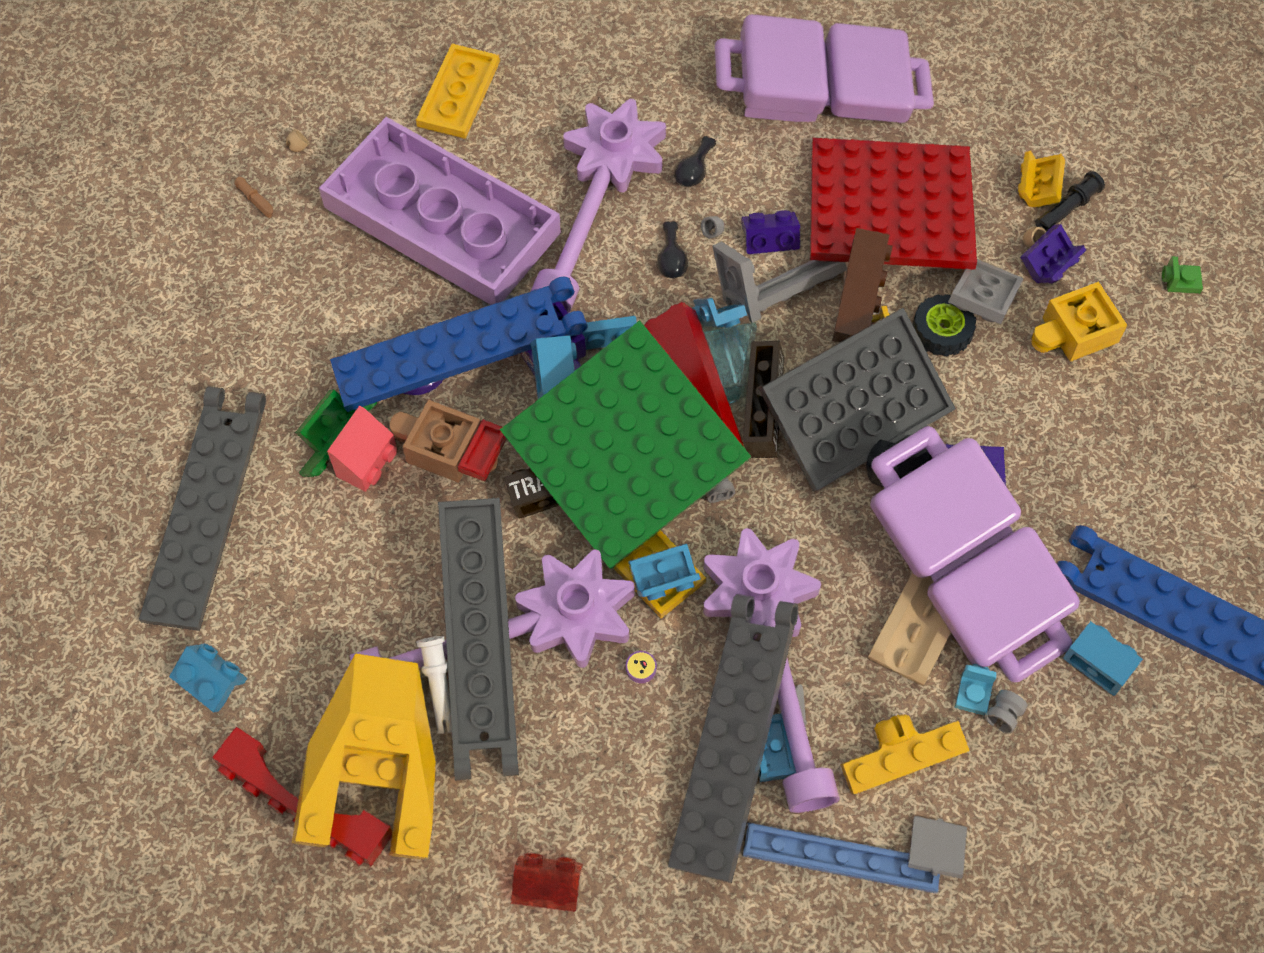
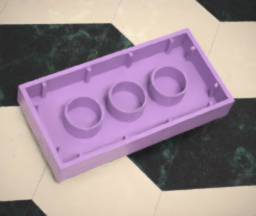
[319,117,561,305]

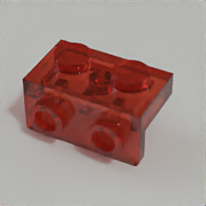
[511,853,583,912]

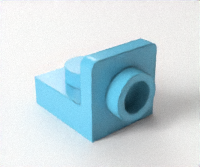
[955,664,997,716]

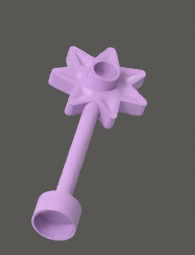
[530,99,666,313]
[703,528,840,813]
[350,550,635,668]

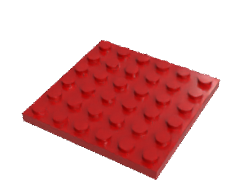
[810,138,977,270]

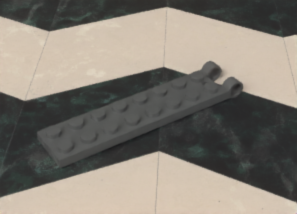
[139,386,266,631]
[438,498,519,781]
[668,594,799,883]

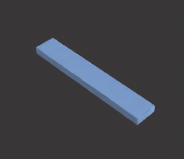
[743,823,940,894]

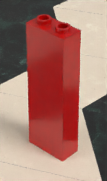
[644,302,744,447]

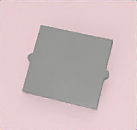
[908,816,967,879]

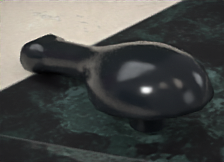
[674,136,716,187]
[657,221,688,279]

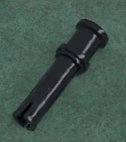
[1035,171,1105,232]

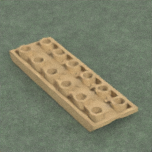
[868,572,951,687]

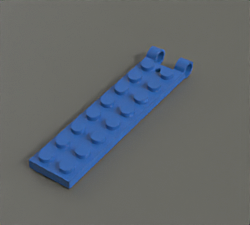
[330,277,588,412]
[1057,525,1264,686]

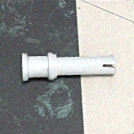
[416,636,452,734]

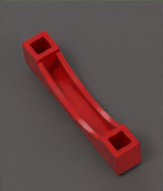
[212,727,393,867]

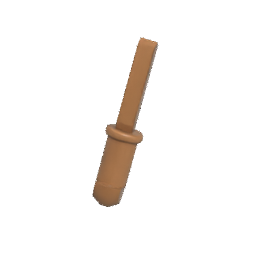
[234,177,273,218]

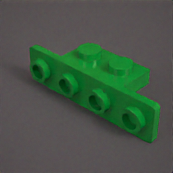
[295,389,377,477]

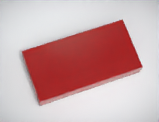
[457,419,507,482]

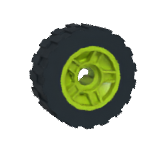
[912,294,977,356]

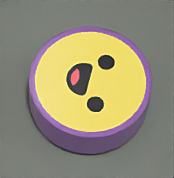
[626,651,657,683]

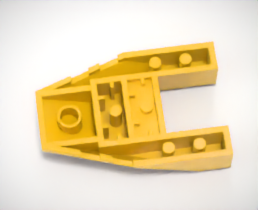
[292,653,436,859]

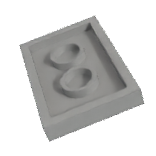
[949,259,1024,324]

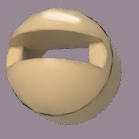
[286,129,309,152]
[1023,227,1046,248]

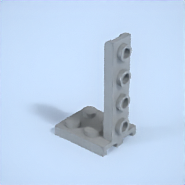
[712,241,847,323]

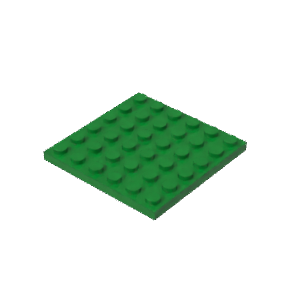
[500,320,751,570]

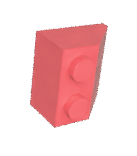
[327,406,397,492]

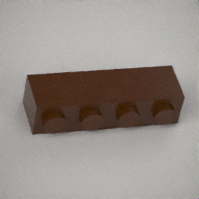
[832,228,893,343]

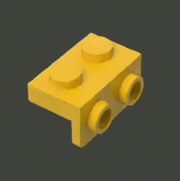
[1018,150,1065,207]

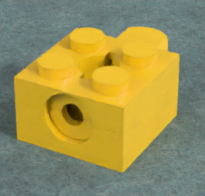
[1031,281,1127,362]

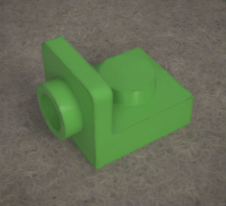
[1161,256,1203,293]

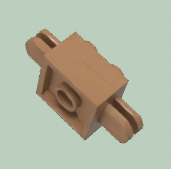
[389,400,498,483]

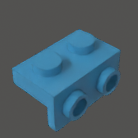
[693,298,747,328]
[582,316,637,350]
[628,544,700,601]
[169,643,247,713]
[758,713,796,782]

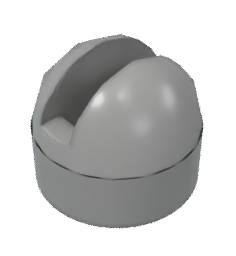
[701,216,725,239]

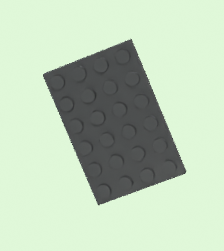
[759,308,956,491]

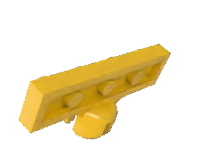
[840,714,970,795]

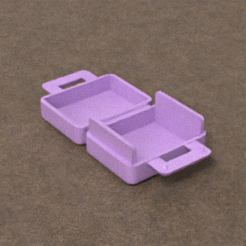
[715,14,934,123]
[870,426,1080,682]

